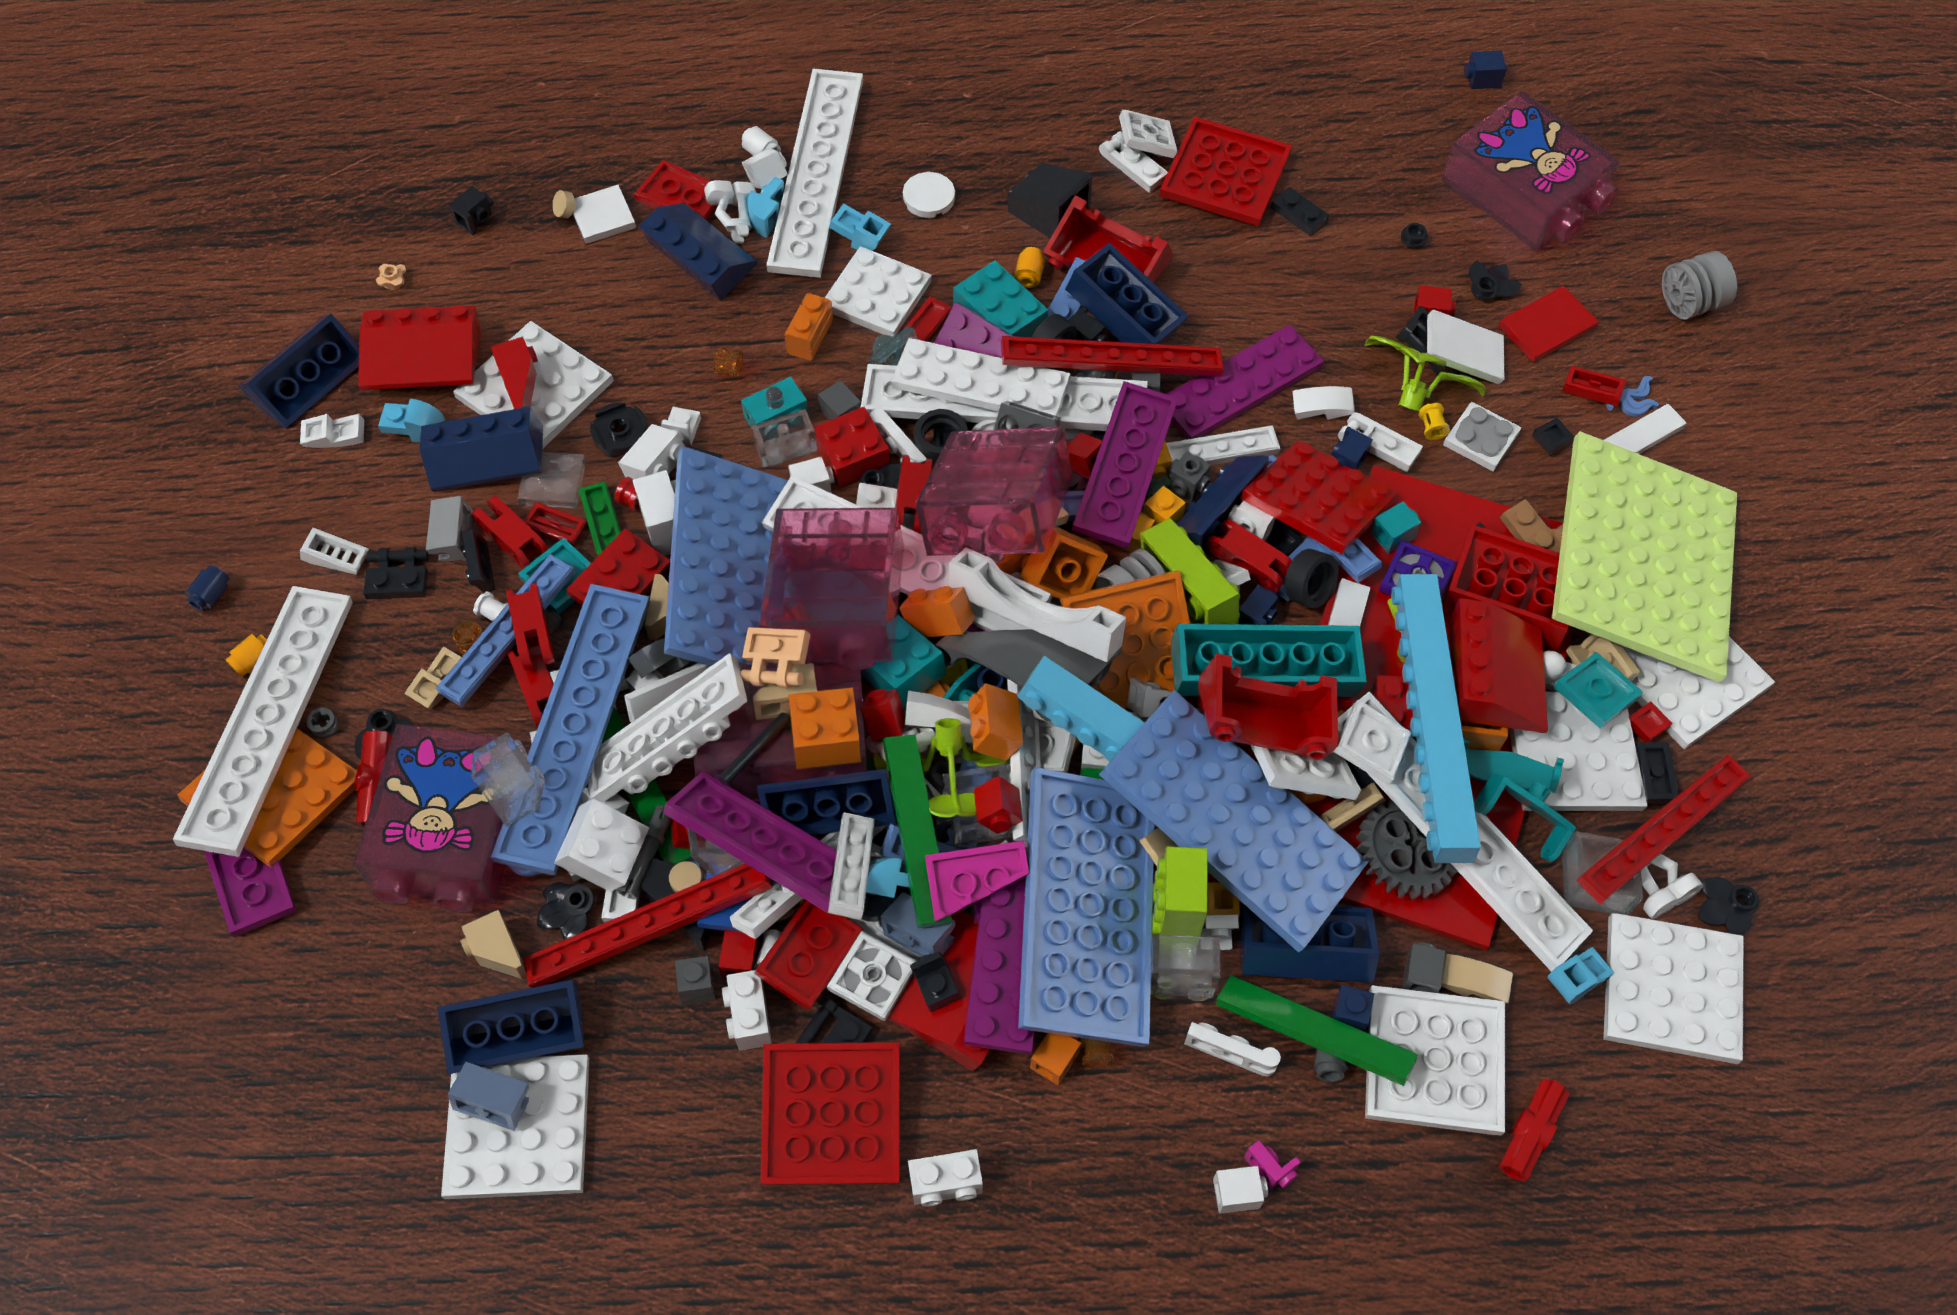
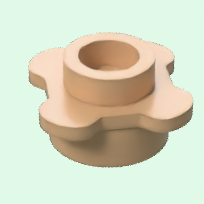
[376,264,406,290]

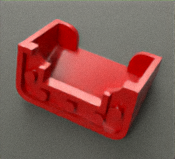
[1043,195,1174,283]
[1198,654,1338,760]

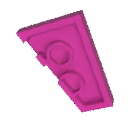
[925,841,1029,923]

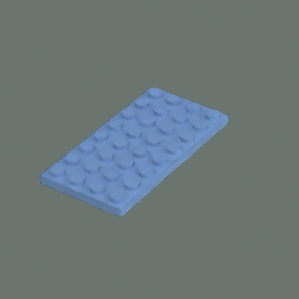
[664,446,788,671]
[1099,690,1369,952]
[1018,767,1154,1047]

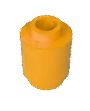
[1014,247,1045,288]
[225,634,267,677]

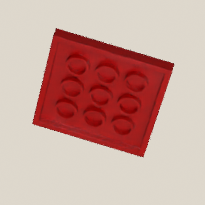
[1159,116,1292,227]
[1240,440,1397,554]
[761,1042,900,1185]

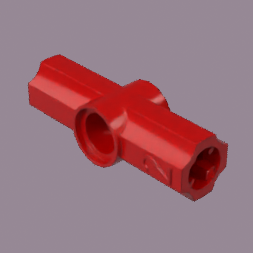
[354,730,394,829]
[1498,1078,1570,1182]

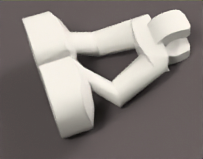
[704,180,756,244]
[1635,854,1703,920]

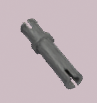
[616,805,672,899]

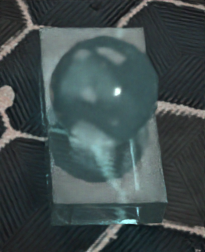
[869,326,917,366]

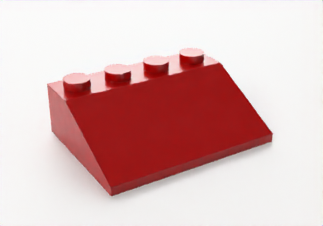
[358,305,482,390]
[1442,524,1569,650]
[1449,598,1548,733]
[888,910,990,1071]

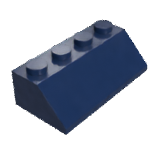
[639,203,758,301]
[1065,243,1189,345]
[238,313,359,428]
[420,406,543,492]
[1174,455,1269,555]
[757,769,896,835]
[1240,903,1380,982]
[437,980,584,1075]

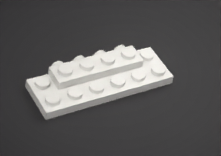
[588,653,747,801]

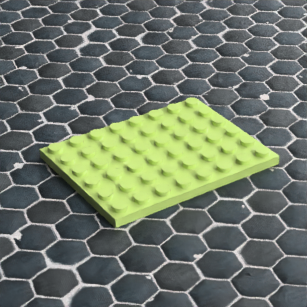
[1552,431,1737,683]

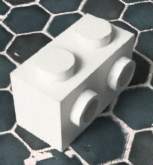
[618,424,684,479]
[722,970,772,1051]
[908,1149,983,1206]

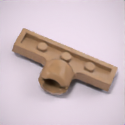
[1499,499,1563,553]

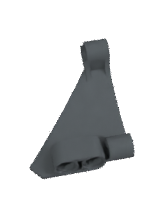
[934,629,1122,722]

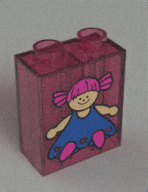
[1442,91,1620,252]
[353,724,528,913]

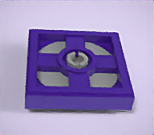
[1379,540,1457,598]

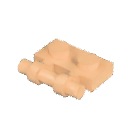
[740,627,811,688]

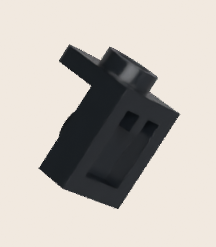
[910,952,961,1012]

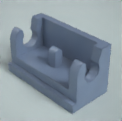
[880,892,955,957]
[448,1062,529,1131]

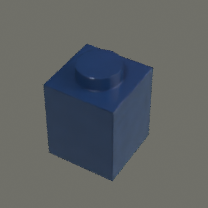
[1464,50,1507,89]
[1331,985,1375,1032]

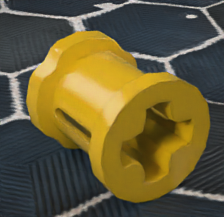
[1419,403,1450,441]

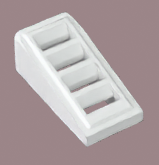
[300,528,369,575]

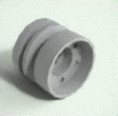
[1662,251,1737,320]
[1095,549,1166,589]

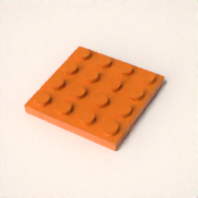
[1060,570,1190,709]
[177,728,357,868]

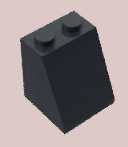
[1007,163,1093,238]

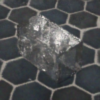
[751,409,817,468]

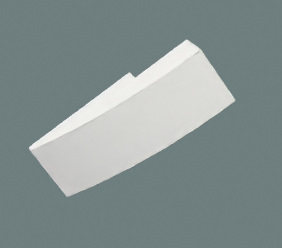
[905,691,973,743]

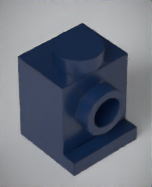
[1331,426,1373,470]
[1238,585,1279,625]

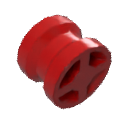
[614,477,641,513]

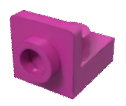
[1244,1140,1301,1190]

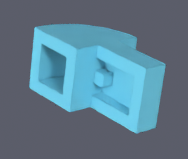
[747,177,784,238]
[829,203,891,251]
[378,399,446,442]
[866,857,910,898]
[1547,947,1614,1004]

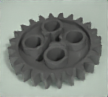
[1356,799,1457,900]

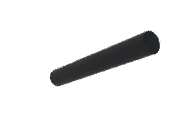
[718,712,791,786]

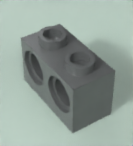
[992,400,1061,456]

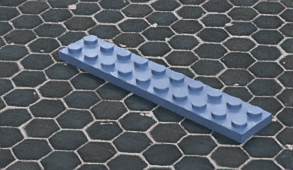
[491,584,650,876]

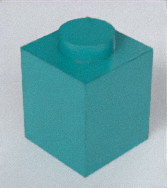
[1370,502,1421,554]

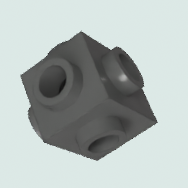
[1168,451,1211,503]

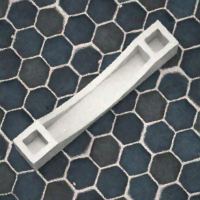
[947,547,1126,662]

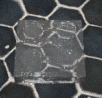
[517,452,586,508]

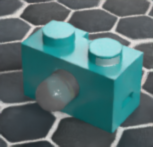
[741,376,809,440]

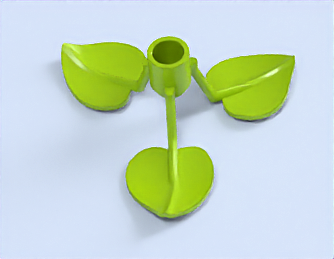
[1365,336,1486,411]
[874,718,1010,817]

